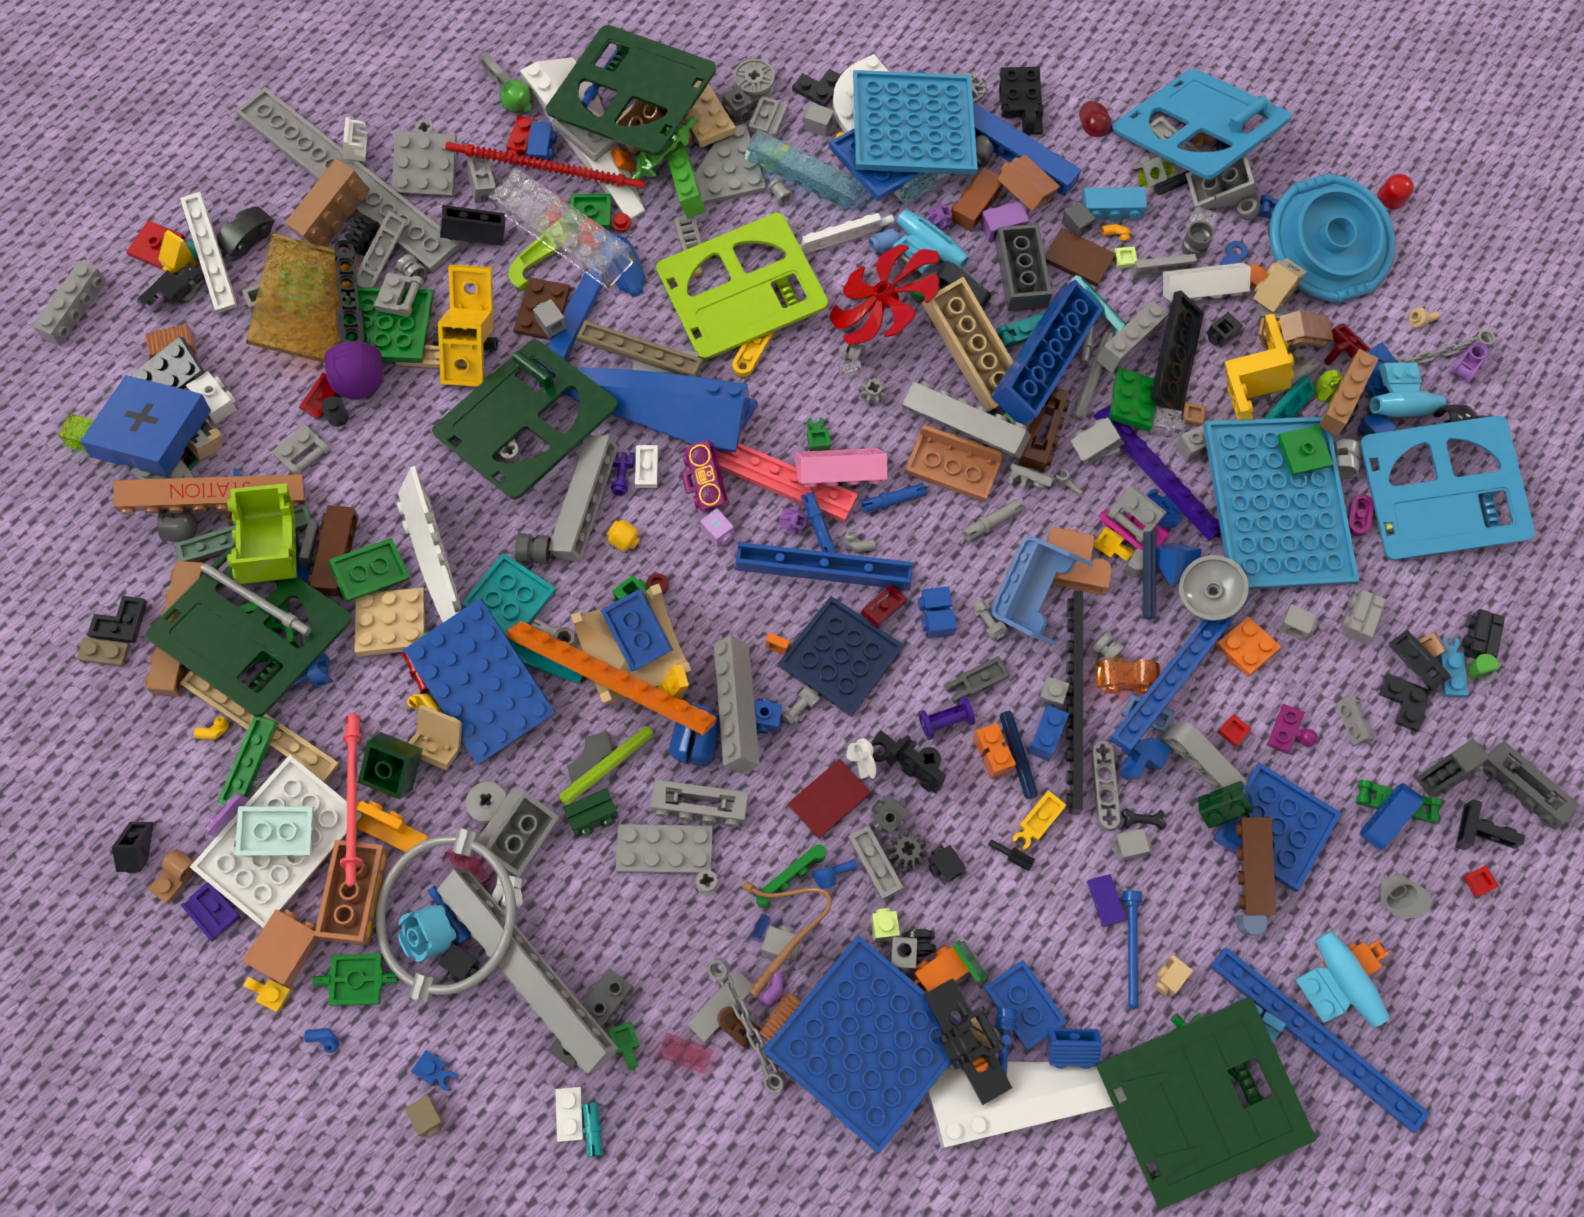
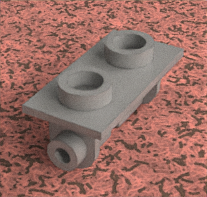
[1336,695,1373,745]

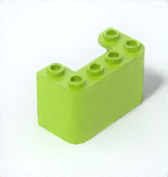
[227,483,297,584]

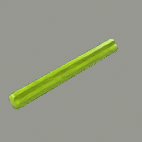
[558,726,654,805]

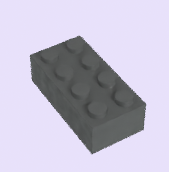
[995,224,1052,311]

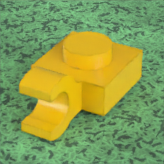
[1093,526,1135,561]
[243,977,292,1013]

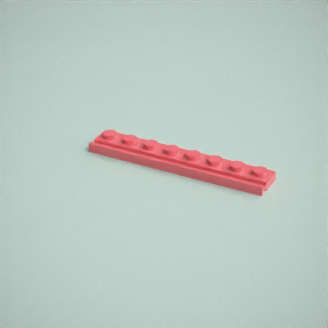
[715,443,858,523]

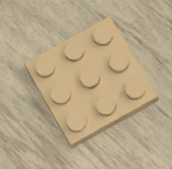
[354,587,425,657]

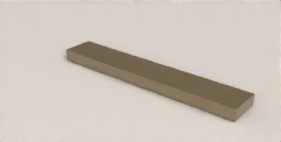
[576,320,703,377]

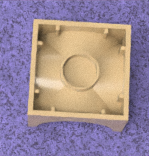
[571,584,691,707]

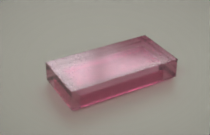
[658,1033,713,1074]

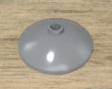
[1179,555,1249,621]

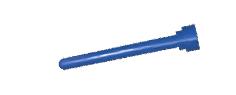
[1123,890,1142,1009]

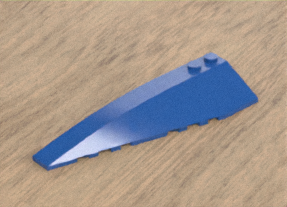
[539,367,750,452]

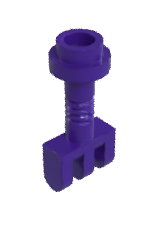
[611,452,635,496]

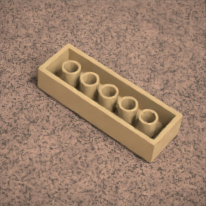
[922,277,1013,411]

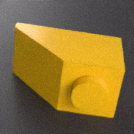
[158,230,197,276]

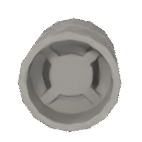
[1333,439,1361,479]

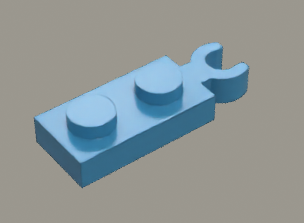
[1438,637,1469,698]

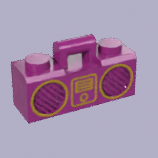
[681,440,730,513]

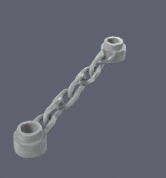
[1393,330,1495,364]
[708,958,786,1093]

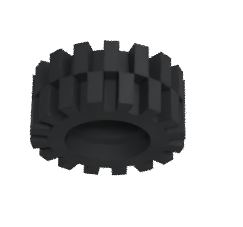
[344,214,381,256]

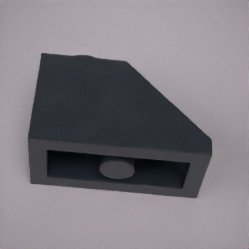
[112,822,153,873]

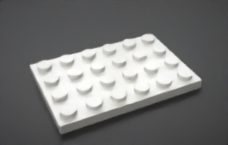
[190,755,363,928]

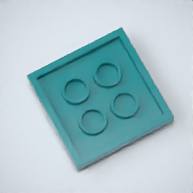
[461,553,557,634]

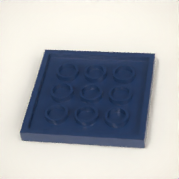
[778,596,904,717]

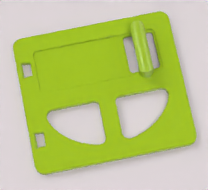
[656,212,828,360]

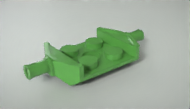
[630,115,698,180]

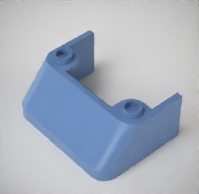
[992,536,1093,646]

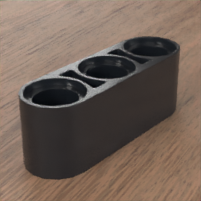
[936,261,992,310]

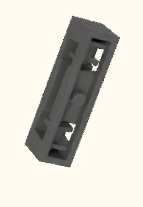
[1482,741,1580,829]

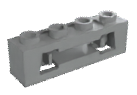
[651,780,749,827]

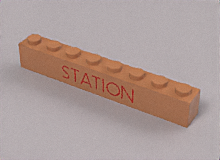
[113,474,305,515]

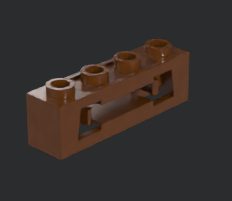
[1019,387,1071,472]

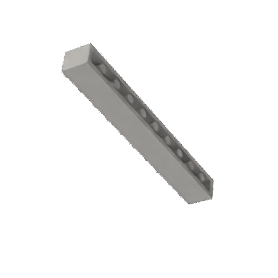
[437,868,619,1074]

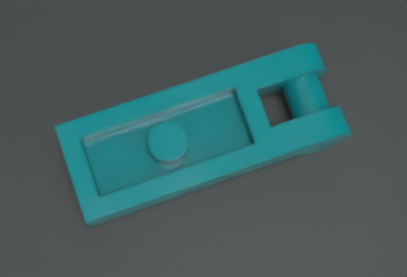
[996,312,1045,348]

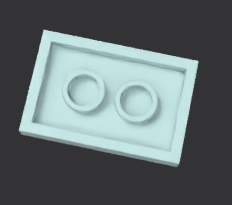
[235,806,314,856]

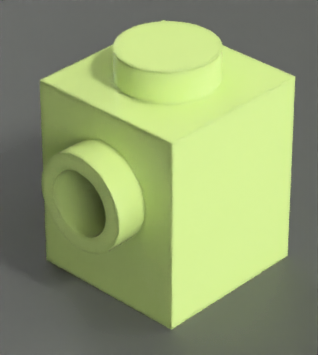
[871,908,900,943]

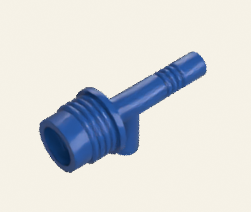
[427,885,472,946]
[993,1007,1018,1076]

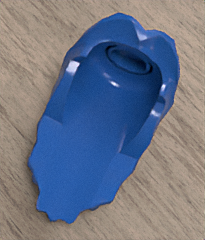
[599,236,646,296]

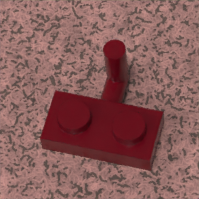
[1324,323,1370,366]

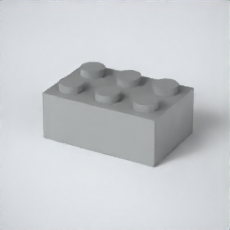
[478,788,559,877]

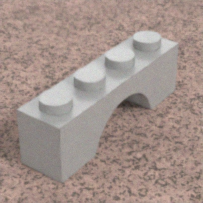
[1096,301,1169,373]

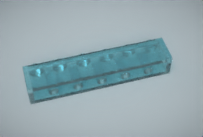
[745,129,864,211]

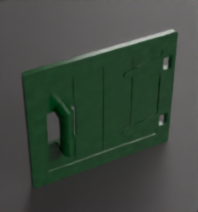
[1096,997,1316,1209]

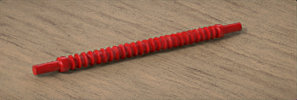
[445,142,645,189]

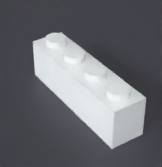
[1163,263,1251,302]

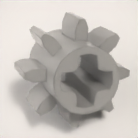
[860,379,886,406]

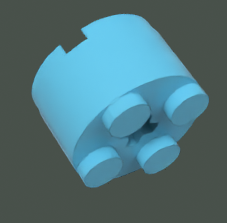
[398,905,456,962]

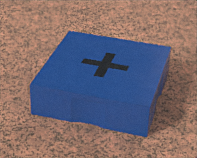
[80,375,211,478]

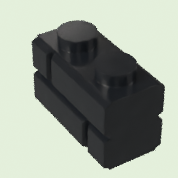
[1461,609,1505,659]

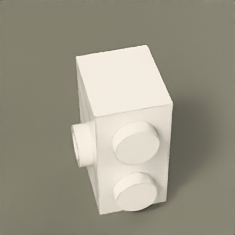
[186,371,237,424]

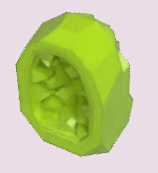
[1315,370,1342,403]

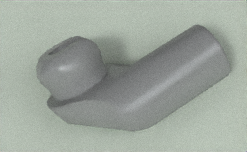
[844,531,875,553]

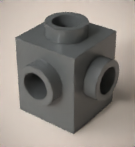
[722,86,753,123]
[871,794,909,834]

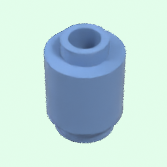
[869,228,901,254]

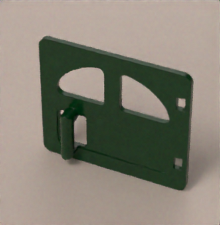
[546,25,717,156]
[432,340,618,500]
[146,543,352,717]

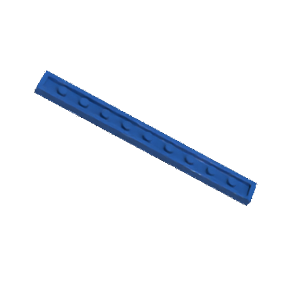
[1110,594,1252,754]
[1209,947,1430,1133]

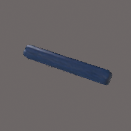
[1143,531,1157,619]
[1000,711,1038,799]

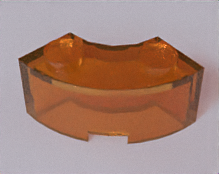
[1095,658,1160,695]

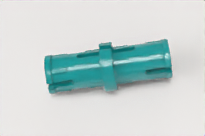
[582,1102,603,1157]

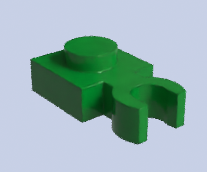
[806,417,831,451]

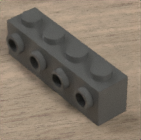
[1415,738,1489,797]
[547,968,634,1071]

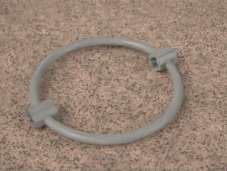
[375,828,516,1002]

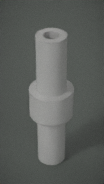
[1080,326,1094,365]

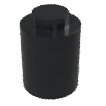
[321,396,349,427]

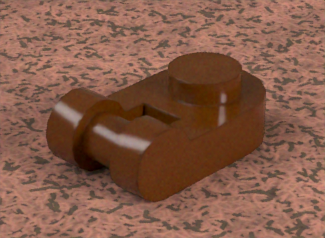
[717,1006,760,1049]

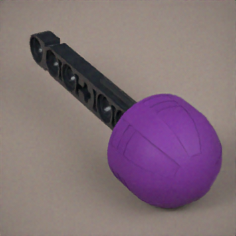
[324,240,383,400]

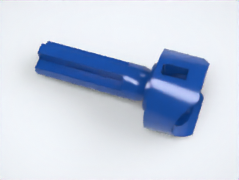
[292,653,334,688]

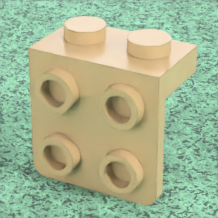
[408,705,462,771]

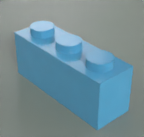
[1081,187,1147,221]

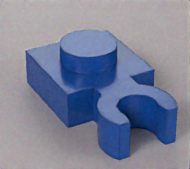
[411,1050,459,1091]

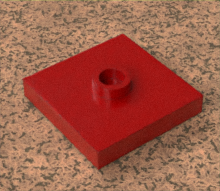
[126,220,186,269]

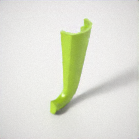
[508,218,579,291]

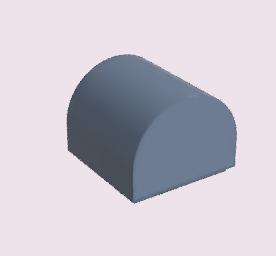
[1236,915,1267,935]

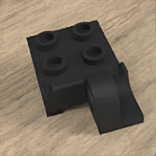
[999,67,1044,135]
[871,730,946,794]

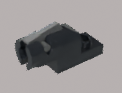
[136,263,204,307]

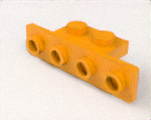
[345,797,428,858]

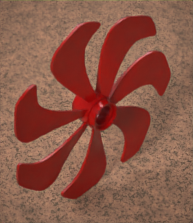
[829,244,939,345]

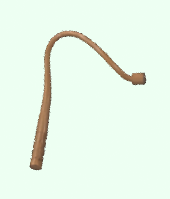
[743,881,832,998]

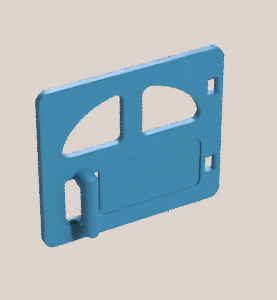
[1112,69,1291,179]
[1360,415,1535,560]

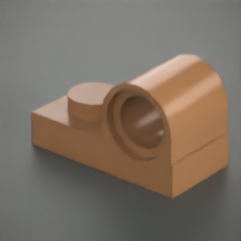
[148,849,196,904]

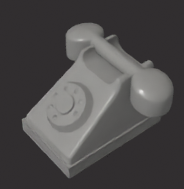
[1186,154,1260,220]

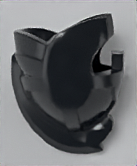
[1433,404,1487,423]

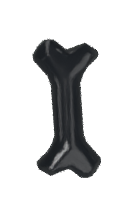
[1121,808,1167,830]

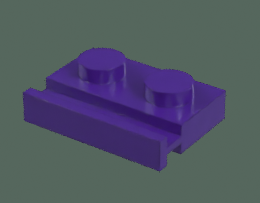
[181,882,241,941]

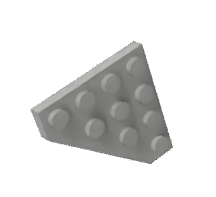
[695,124,766,205]

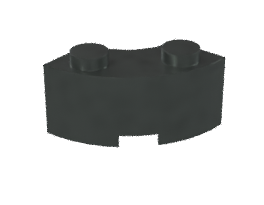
[216,206,275,256]

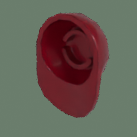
[1079,101,1112,137]

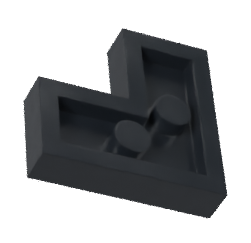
[792,69,841,107]
[87,596,147,643]
[1379,673,1431,732]

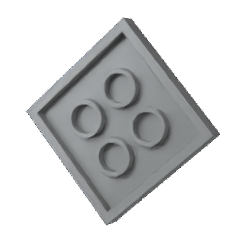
[392,131,457,197]

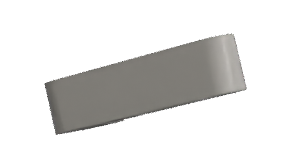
[1159,722,1248,790]

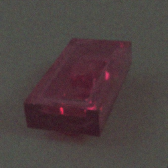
[444,847,491,885]

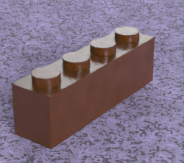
[308,505,359,597]
[1235,817,1276,915]

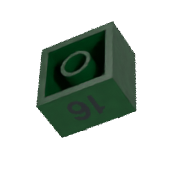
[357,732,423,800]

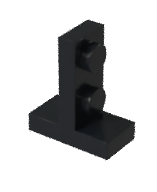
[1455,799,1525,850]

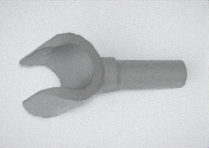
[1056,469,1083,495]

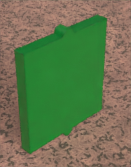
[953,940,989,983]

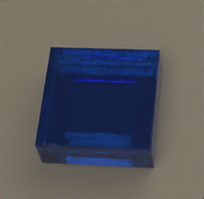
[752,914,771,943]

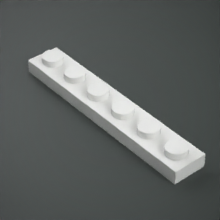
[180,192,238,313]

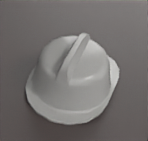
[1380,874,1432,918]

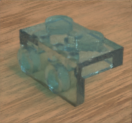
[893,172,938,205]

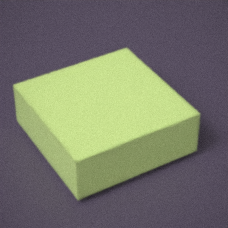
[1114,247,1138,269]

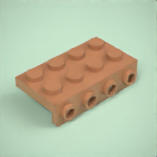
[905,425,1003,502]

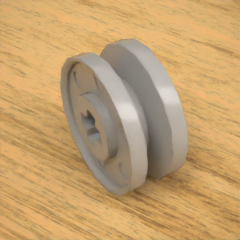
[734,59,775,103]

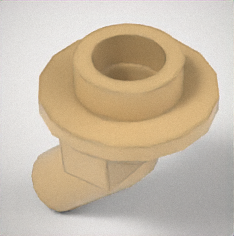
[1409,307,1440,328]

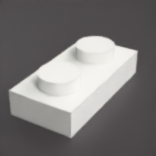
[635,445,658,488]
[555,1087,584,1142]

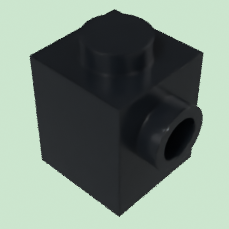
[928,845,966,885]
[439,944,480,983]

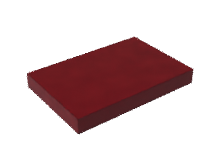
[788,759,871,839]

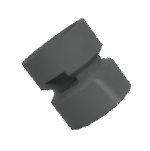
[1181,221,1214,259]
[515,533,551,564]

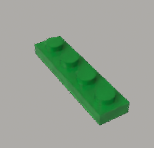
[217,716,279,805]

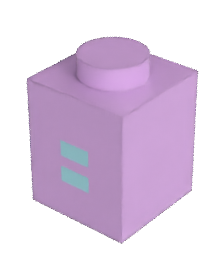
[700,508,734,547]

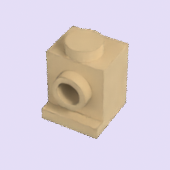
[1154,955,1193,996]

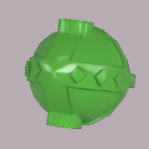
[500,79,533,113]

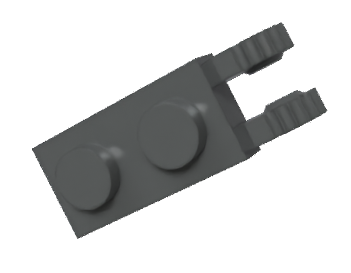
[944,656,1010,703]

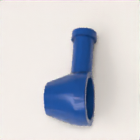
[812,859,857,889]

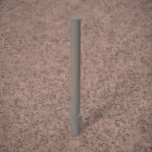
[201,563,311,636]

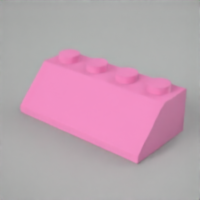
[793,448,887,487]

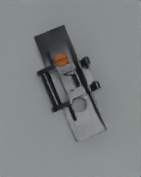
[923,978,1013,1105]

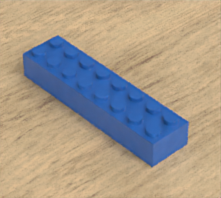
[991,279,1104,425]

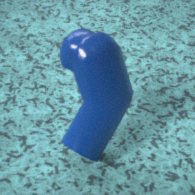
[305,1028,339,1053]

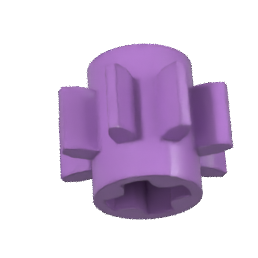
[928,204,952,230]
[779,507,807,534]

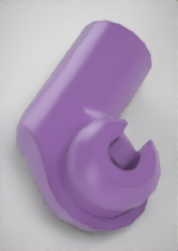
[758,973,783,1006]

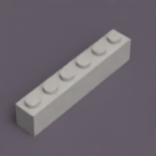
[902,382,1031,459]
[548,435,618,562]
[714,635,760,774]

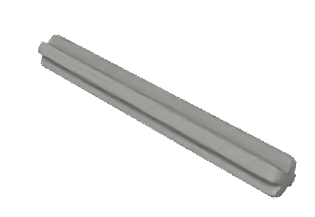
[1073,331,1115,421]

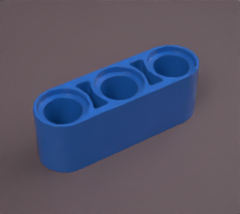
[1360,783,1423,850]

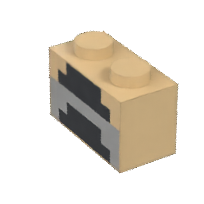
[187,418,223,461]

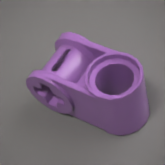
[1449,342,1489,384]

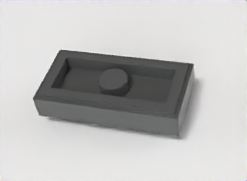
[299,519,319,569]

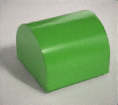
[1467,654,1500,680]

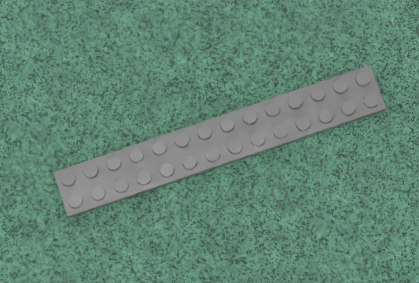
[236,87,461,273]

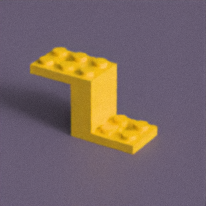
[438,264,494,387]
[1225,313,1294,420]

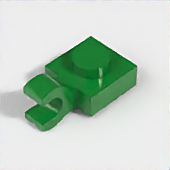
[608,1021,640,1070]

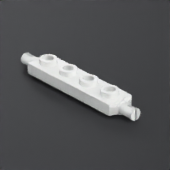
[799,213,894,254]

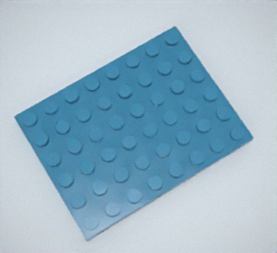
[1203,417,1359,589]

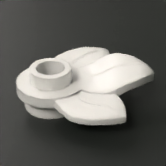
[846,738,876,779]

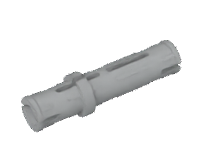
[1264,356,1321,402]
[962,499,1023,541]

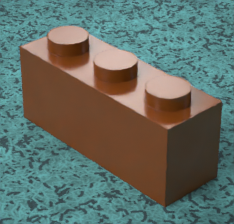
[951,168,1003,232]

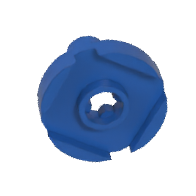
[1146,489,1183,528]

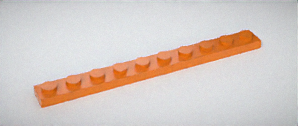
[507,621,717,735]

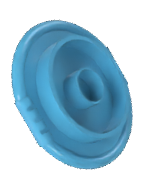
[1269,173,1396,303]

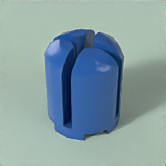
[669,703,720,766]

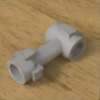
[972,600,1008,641]
[781,685,820,725]

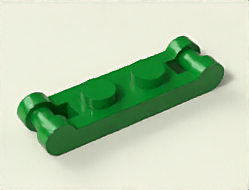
[1356,780,1442,824]
[756,844,826,908]

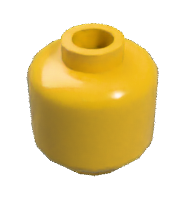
[606,519,640,552]

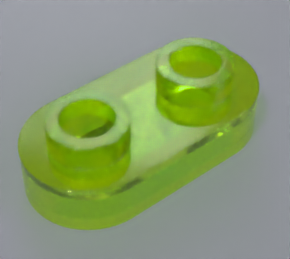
[1137,162,1176,188]

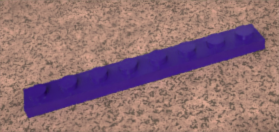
[1093,406,1221,541]

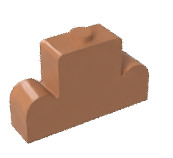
[1047,527,1111,596]

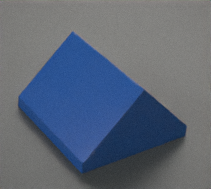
[1156,543,1202,586]

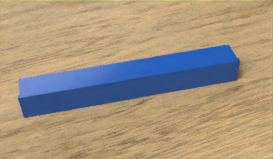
[735,542,913,590]

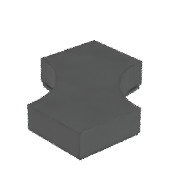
[567,732,612,784]

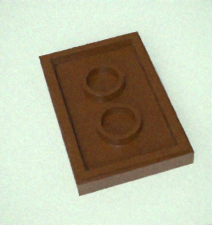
[1045,228,1116,287]

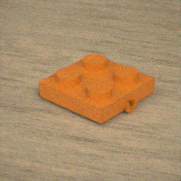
[1216,616,1281,677]

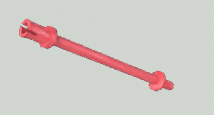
[340,714,362,887]

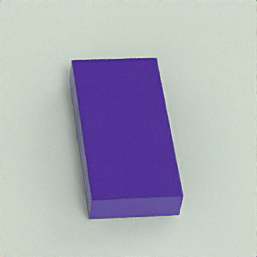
[1087,874,1127,927]

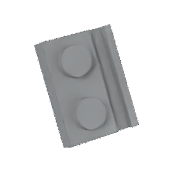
[748,96,788,139]

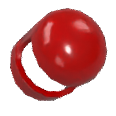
[1377,174,1414,210]

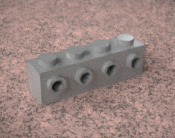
[32,260,106,346]

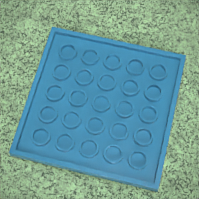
[852,70,978,175]

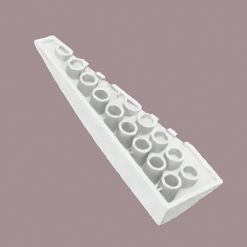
[520,57,645,219]
[397,466,462,622]
[927,1061,1127,1149]

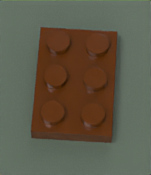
[513,277,571,340]

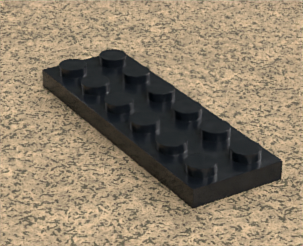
[1150,290,1204,419]

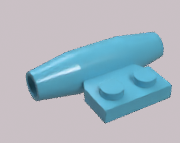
[892,209,969,274]
[1369,363,1446,417]
[1296,930,1390,1028]

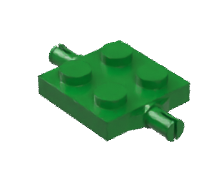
[312,953,399,1006]

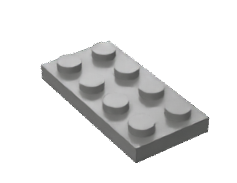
[616,824,713,874]

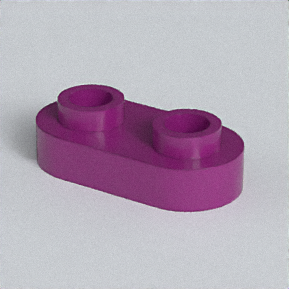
[1347,494,1374,536]

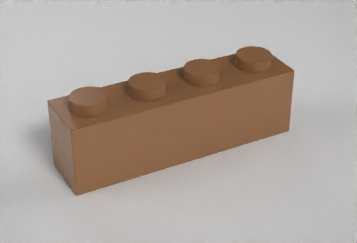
[1279,310,1334,348]
[1319,349,1379,436]

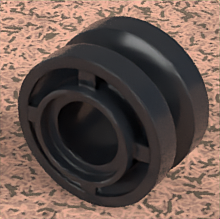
[901,929,936,957]

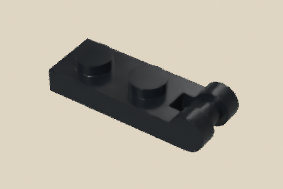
[1389,630,1451,692]

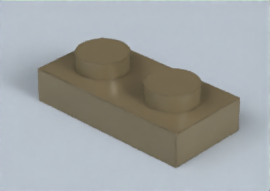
[77,638,130,667]

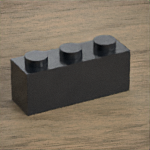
[440,205,505,246]

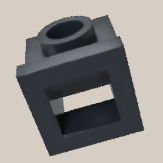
[1207,312,1243,348]

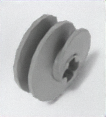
[466,782,508,824]

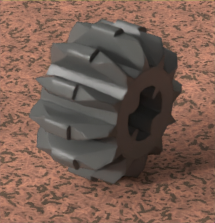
[887,831,928,872]

